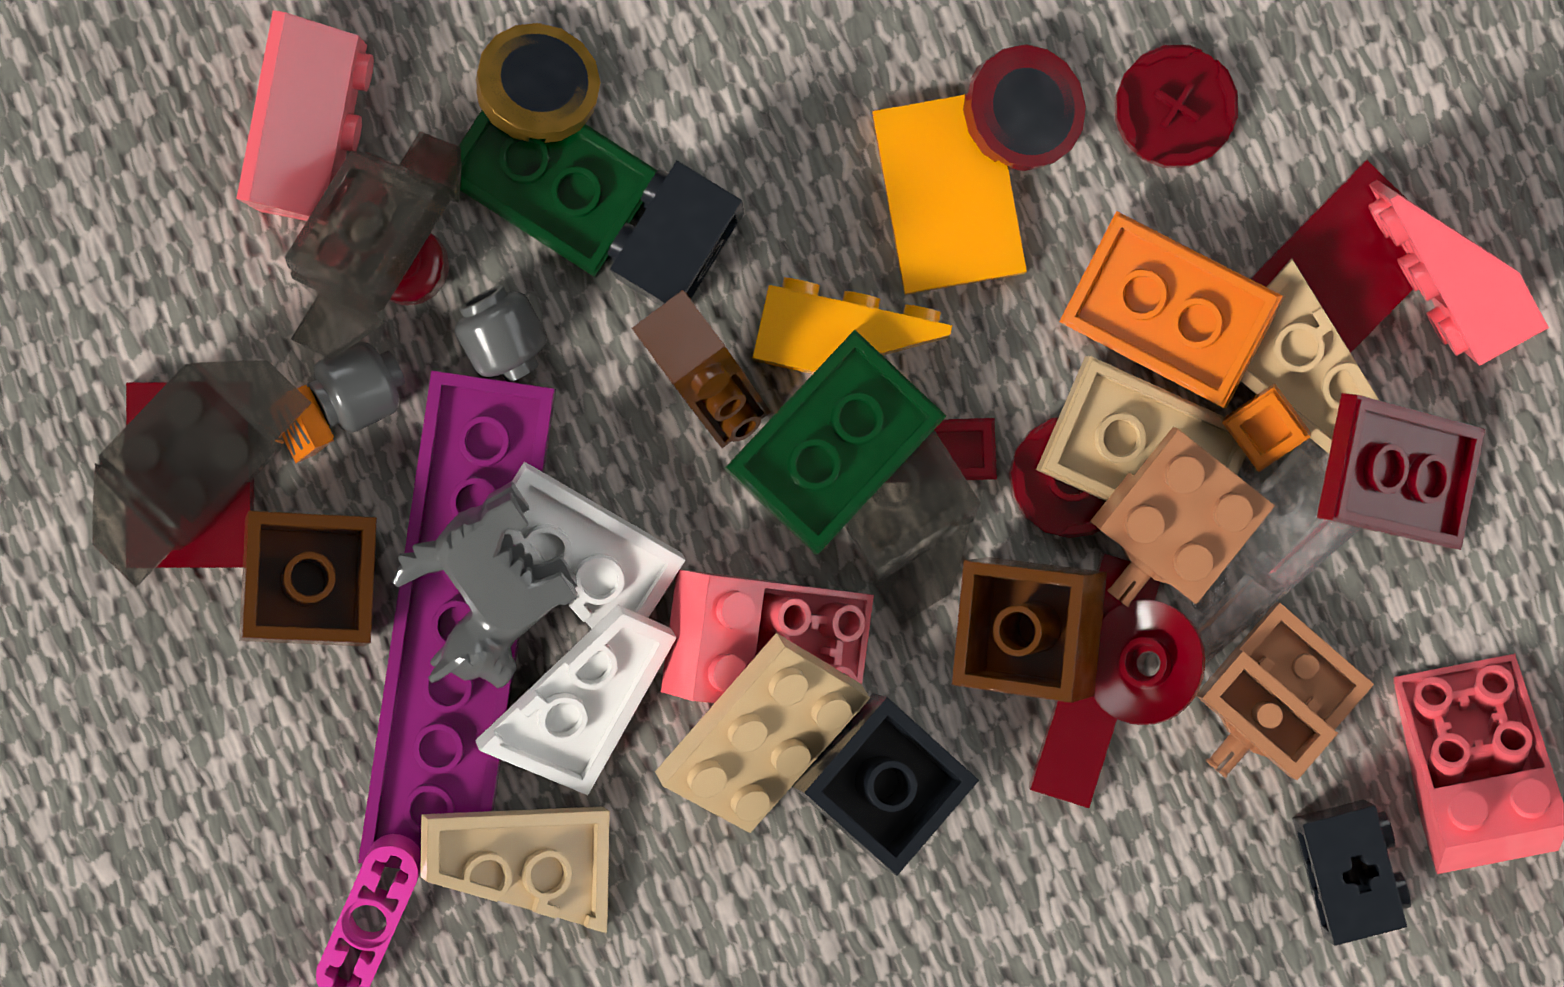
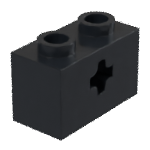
[1292,799,1411,946]

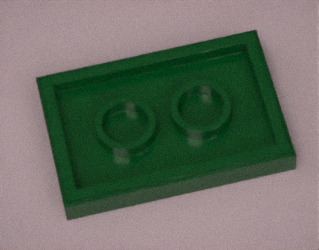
[439,110,658,278]
[724,329,946,555]

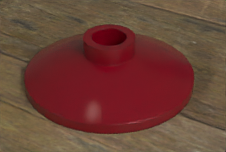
[1093,600,1205,725]

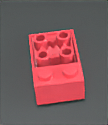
[1368,180,1549,366]
[661,570,874,703]
[1393,654,1564,874]

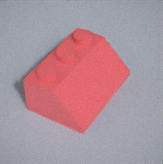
[236,10,374,226]

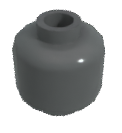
[455,285,548,382]
[307,341,405,433]

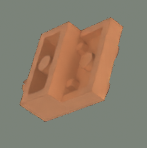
[1091,426,1275,607]
[1196,602,1374,780]

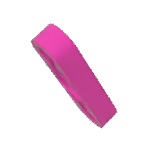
[316,834,421,987]

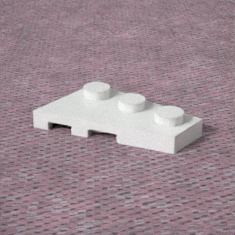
[505,462,685,629]
[475,605,677,795]

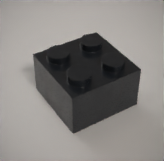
[607,160,744,306]
[792,693,979,876]

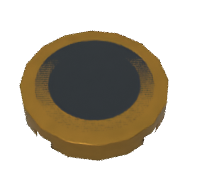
[475,23,601,143]

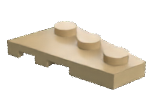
[1241,258,1380,453]
[420,806,610,933]

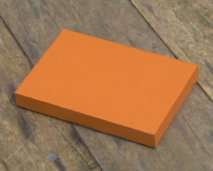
[1059,211,1285,408]

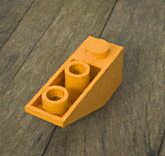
[752,277,953,374]

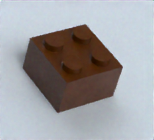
[239,511,377,647]
[952,557,1107,703]

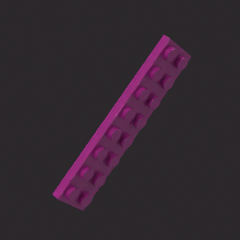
[358,370,556,869]

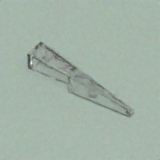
[1147,438,1361,676]

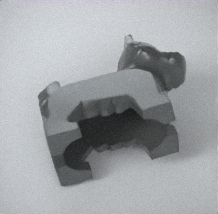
[393,481,577,688]

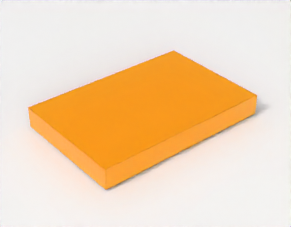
[872,95,1027,295]

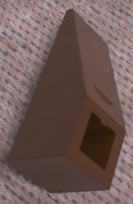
[631,290,771,448]

